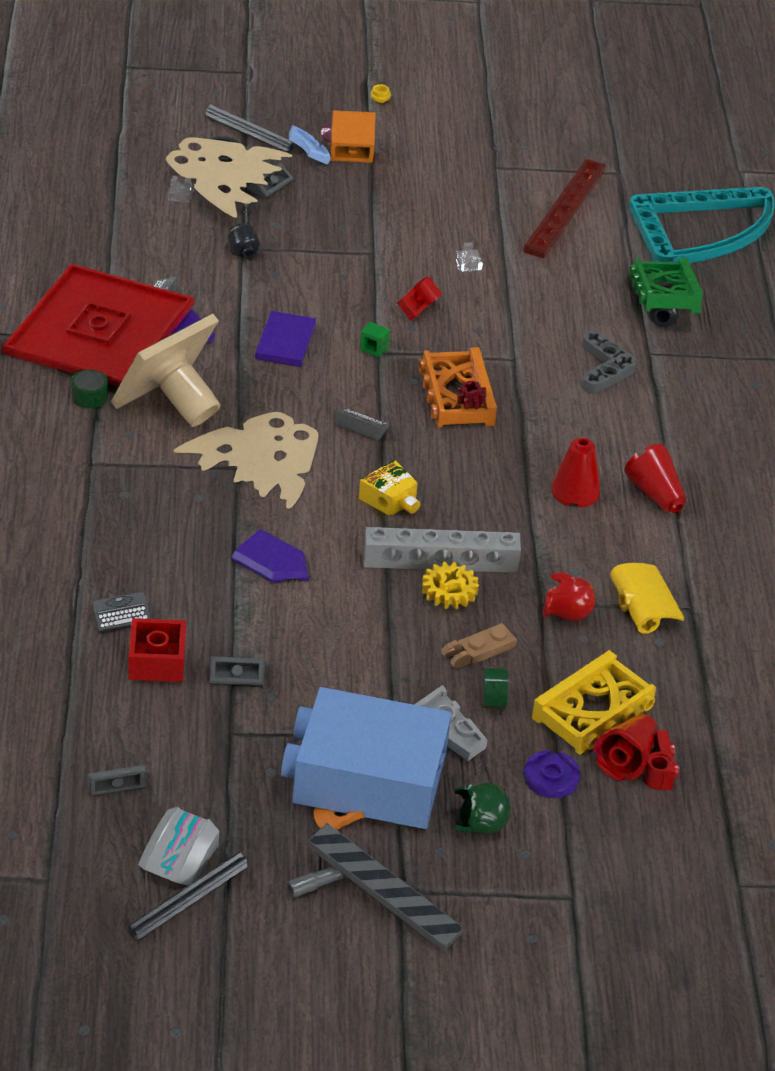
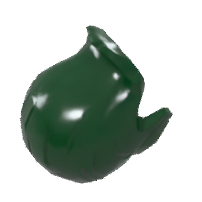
[454,782,510,835]

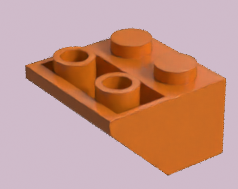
[330,110,376,163]

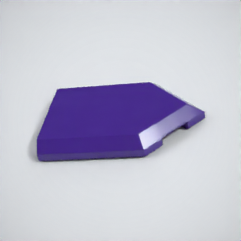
[231,529,309,583]

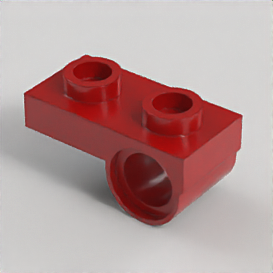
[397,275,443,321]
[644,730,679,790]

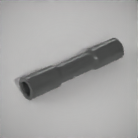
[286,853,369,898]

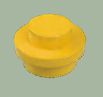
[370,84,391,103]

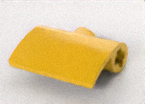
[610,563,684,634]

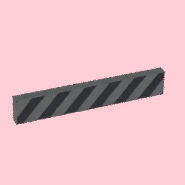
[307,823,464,952]

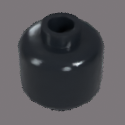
[228,223,260,258]
[649,308,680,327]

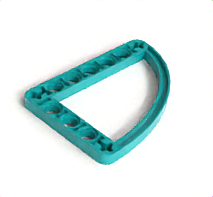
[629,187,775,263]

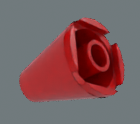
[551,437,601,508]
[624,444,686,513]
[593,714,658,781]

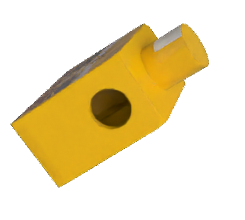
[359,460,420,515]

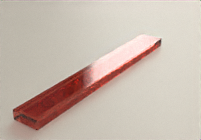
[523,159,606,259]

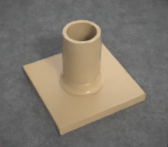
[111,314,221,427]

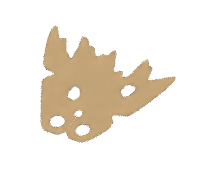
[166,138,292,218]
[174,412,318,509]

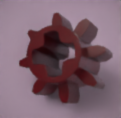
[457,381,487,410]

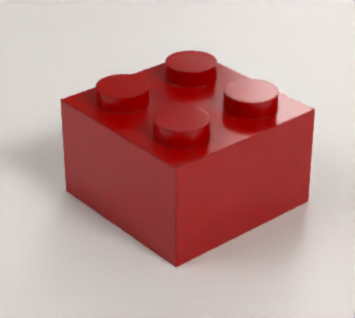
[128,618,186,682]

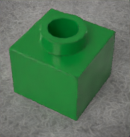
[359,322,390,358]

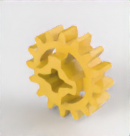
[422,562,479,609]

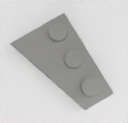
[414,685,488,761]

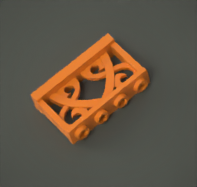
[419,347,497,428]

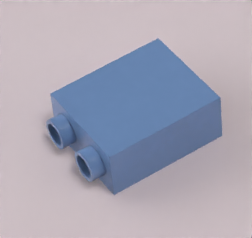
[281,687,452,829]

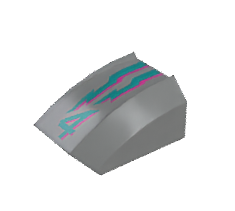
[138,807,219,886]

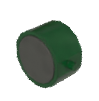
[71,369,108,408]
[481,667,508,708]

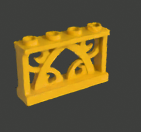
[532,650,656,755]

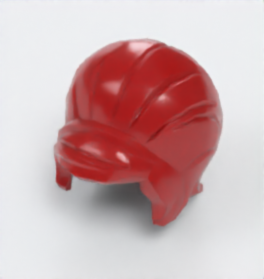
[542,572,596,622]

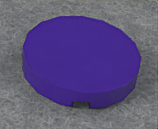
[524,750,580,798]

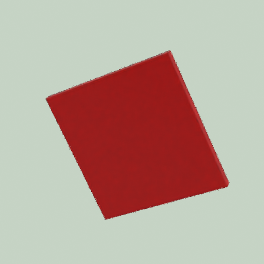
[2,264,195,387]

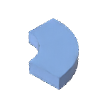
[289,126,331,165]

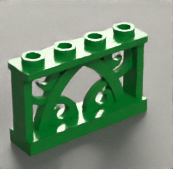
[629,258,703,314]

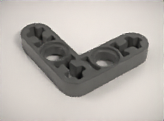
[582,330,637,393]

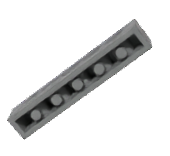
[364,527,521,573]

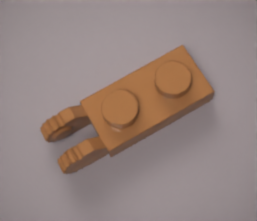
[442,623,517,669]

